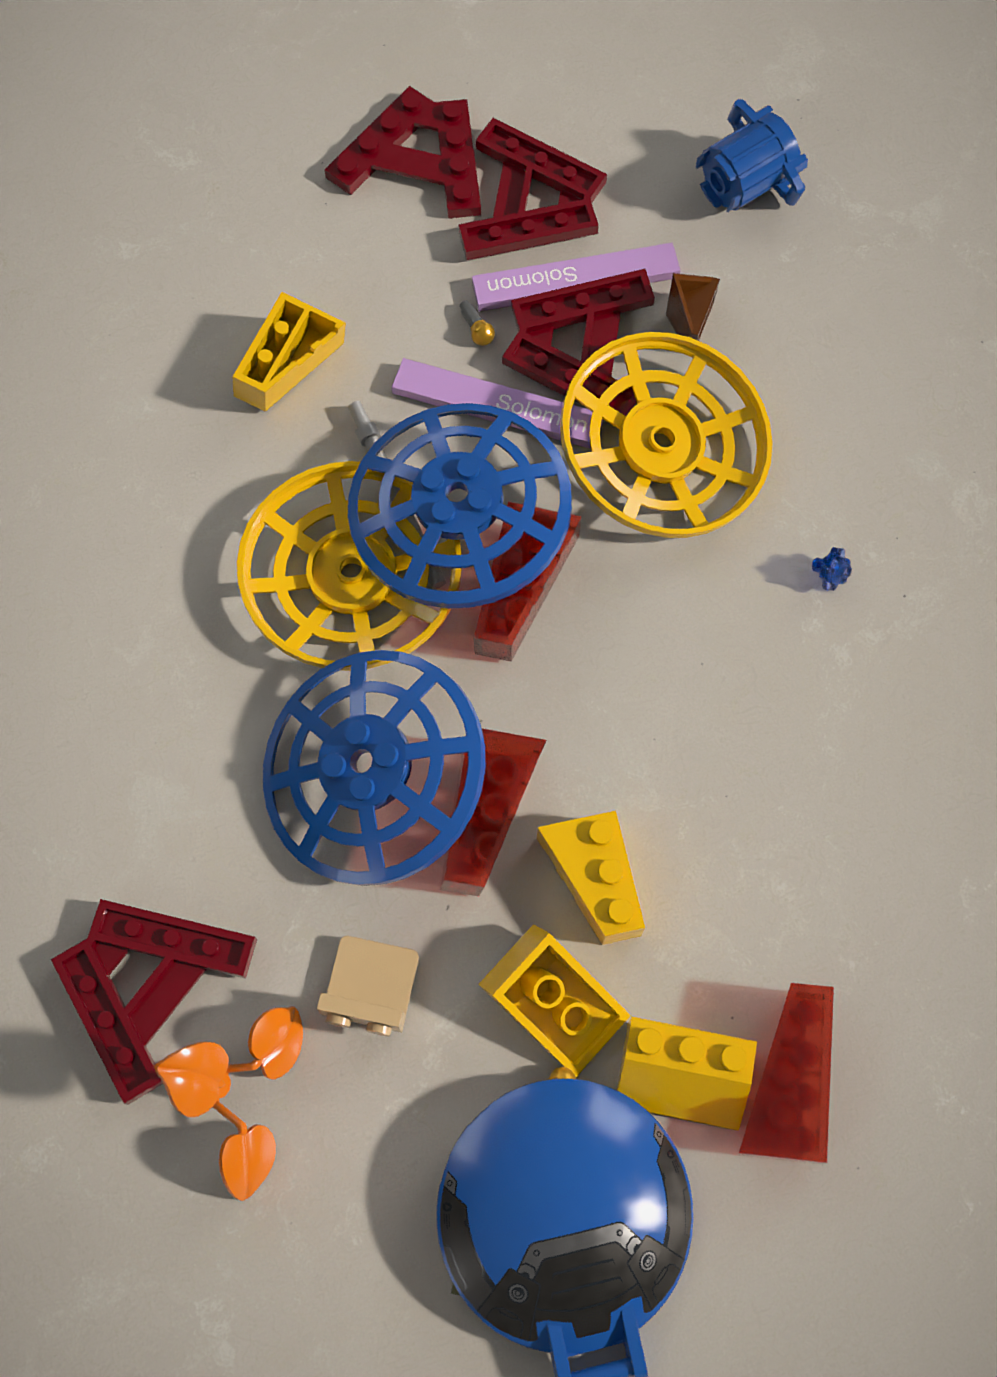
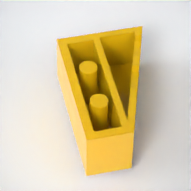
[232,292,346,412]
[536,810,645,945]

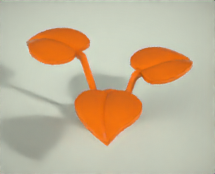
[154,1006,303,1201]

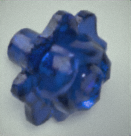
[812,547,852,591]

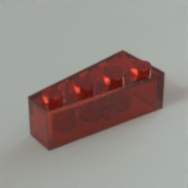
[474,501,582,662]
[440,728,547,897]
[738,983,834,1165]

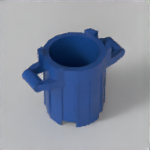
[696,99,808,212]

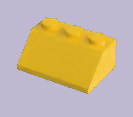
[617,1017,757,1131]

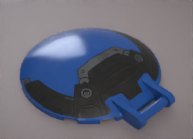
[436,1079,693,1377]

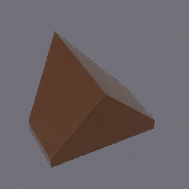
[665,273,720,341]

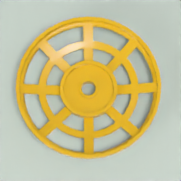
[560,332,773,538]
[237,461,462,671]

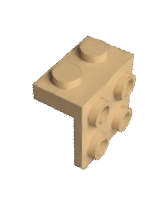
[317,936,419,1037]

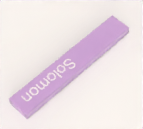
[472,243,680,312]
[392,358,604,449]

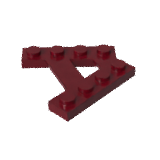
[324,86,481,219]
[458,118,607,261]
[502,269,655,416]
[50,899,257,1105]

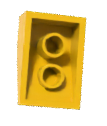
[478,924,631,1077]

